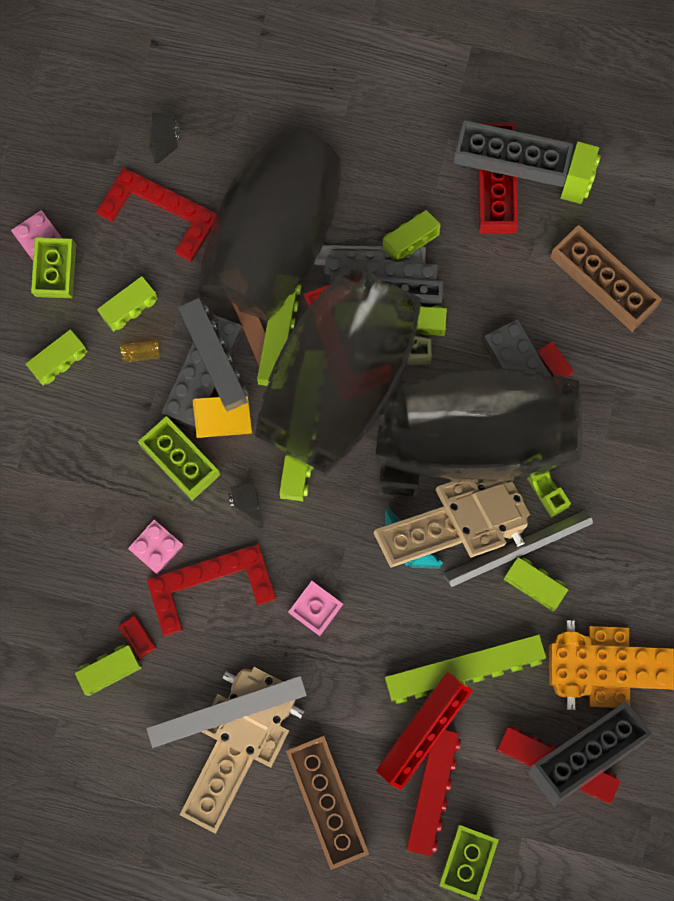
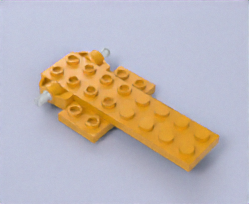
[548,620,674,710]

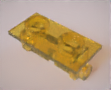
[120,340,160,363]

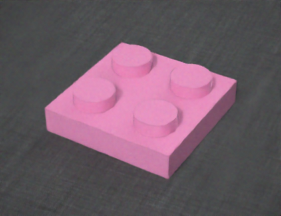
[11,210,62,260]
[128,520,184,575]
[288,581,343,636]

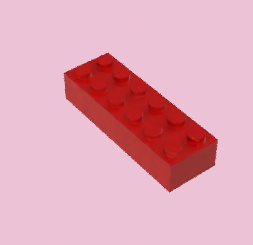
[478,123,518,234]

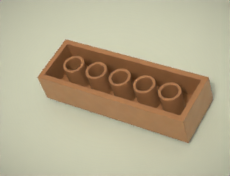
[550,225,662,332]
[286,736,369,870]

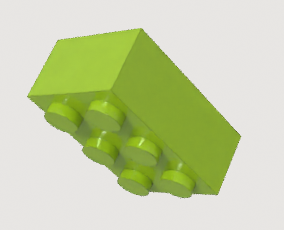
[560,142,601,204]
[31,237,76,299]
[438,825,499,901]

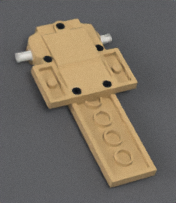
[374,469,530,568]
[180,667,304,834]

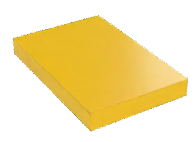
[192,396,252,438]

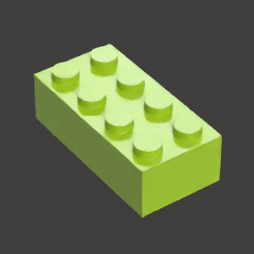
[138,416,220,501]

